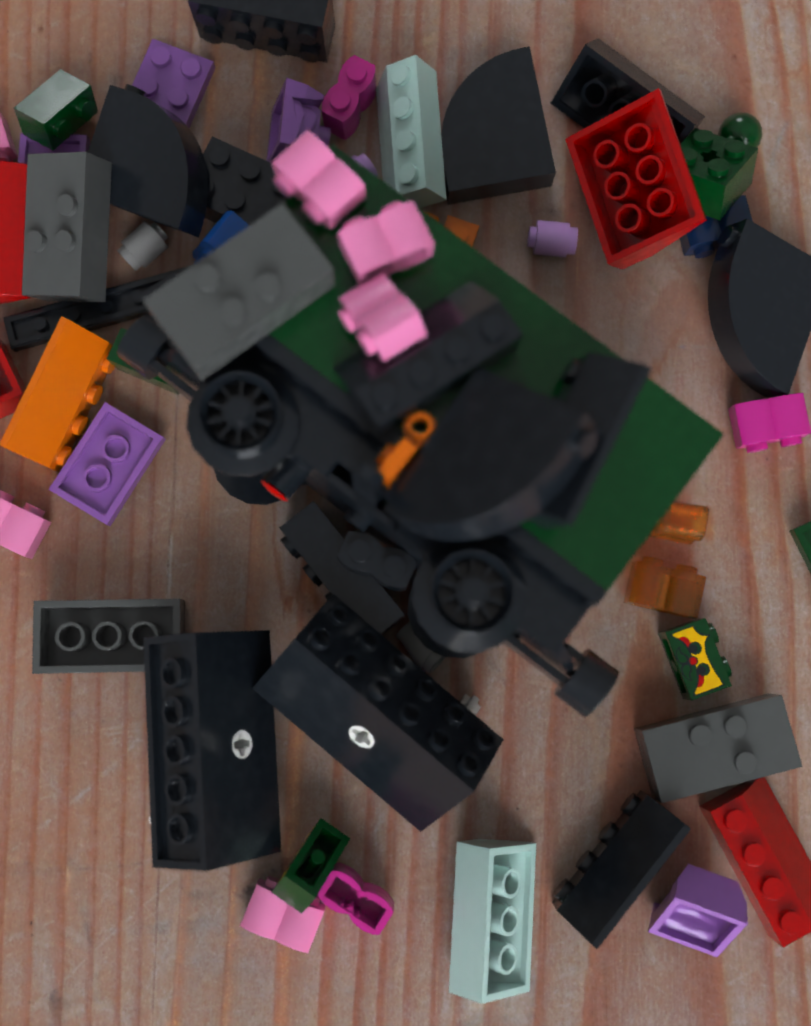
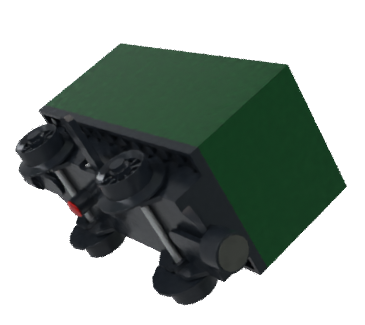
[117,144,724,717]

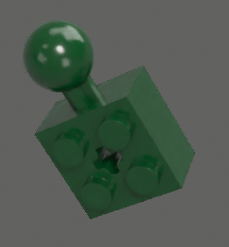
[680,112,762,220]

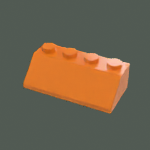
[0,316,115,473]

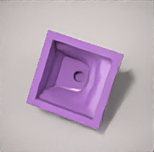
[266,78,331,163]
[648,864,748,957]

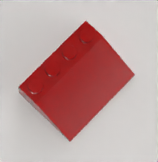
[565,88,707,270]

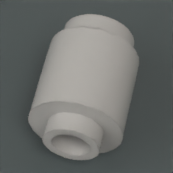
[117,221,169,271]

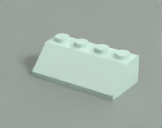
[376,55,447,208]
[449,839,536,1004]

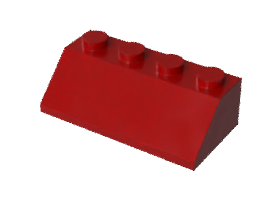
[0,161,30,304]
[699,777,811,947]

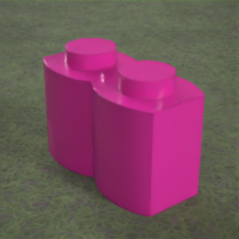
[322,55,377,140]
[728,393,811,453]
[318,862,394,935]

